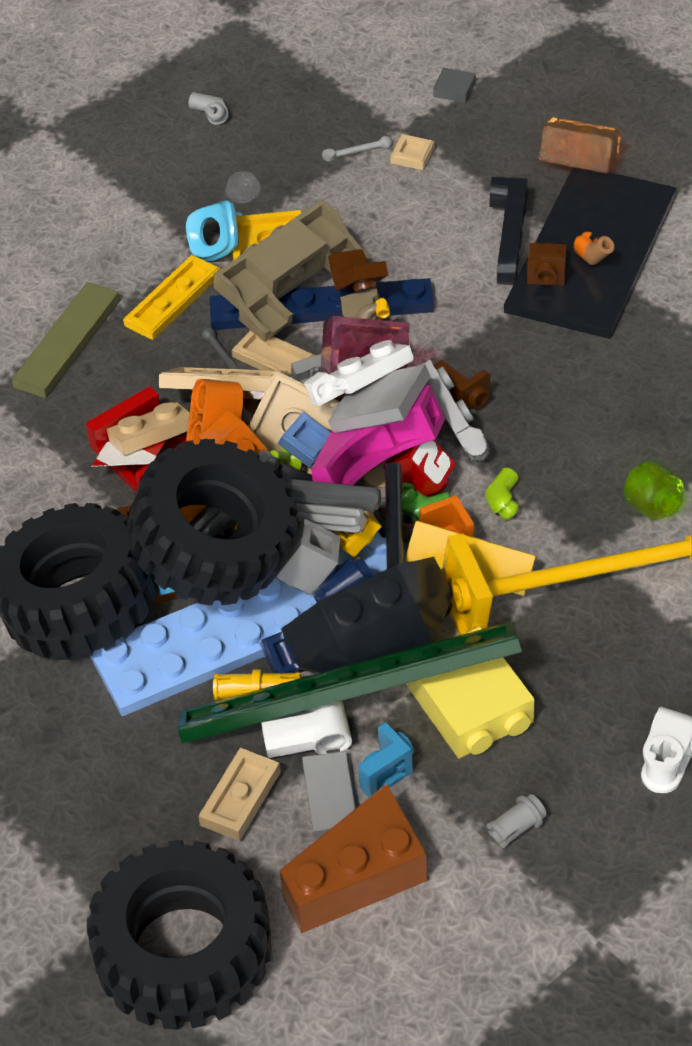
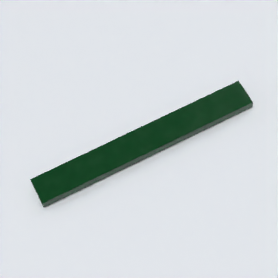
[177,621,522,744]

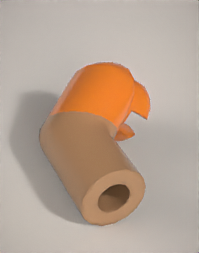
[574,232,614,265]

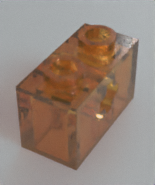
[539,117,621,173]

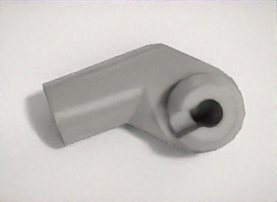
[189,92,229,125]

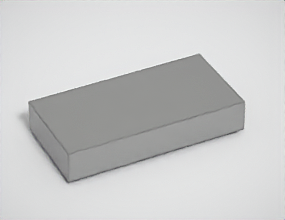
[302,751,355,839]

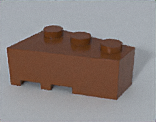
[280,784,427,934]

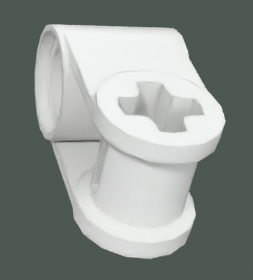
[641,706,692,793]

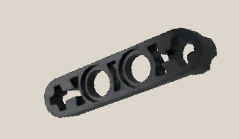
[489,177,528,285]

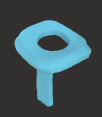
[186,200,243,262]

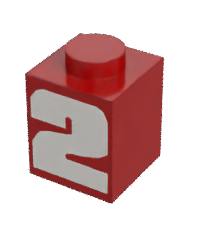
[383,440,456,496]

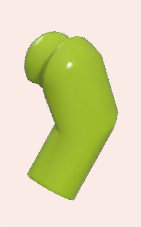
[485,467,519,520]

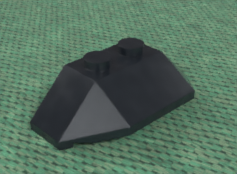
[281,557,453,673]

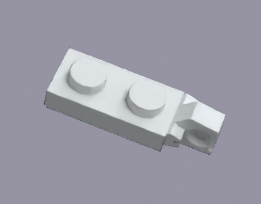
[304,340,414,406]

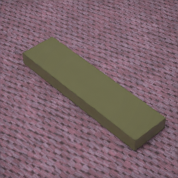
[12,282,120,398]

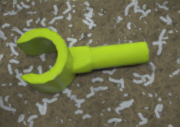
[270,447,303,471]

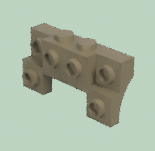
[214,199,372,342]

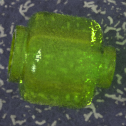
[624,460,684,520]

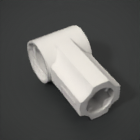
[261,701,352,758]

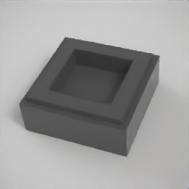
[433,67,476,103]

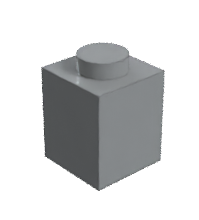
[276,518,341,595]

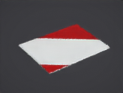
[92,440,166,466]

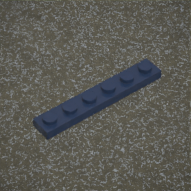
[209,278,434,330]

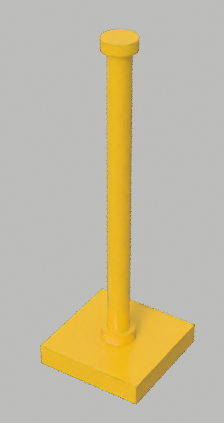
[442,533,692,635]

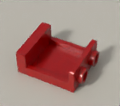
[86,386,187,493]

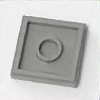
[328,364,430,433]

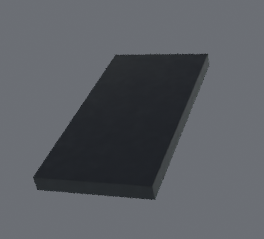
[504,164,677,339]

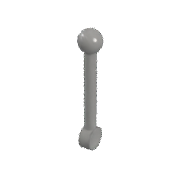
[322,136,393,161]

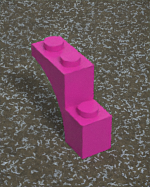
[311,385,445,485]

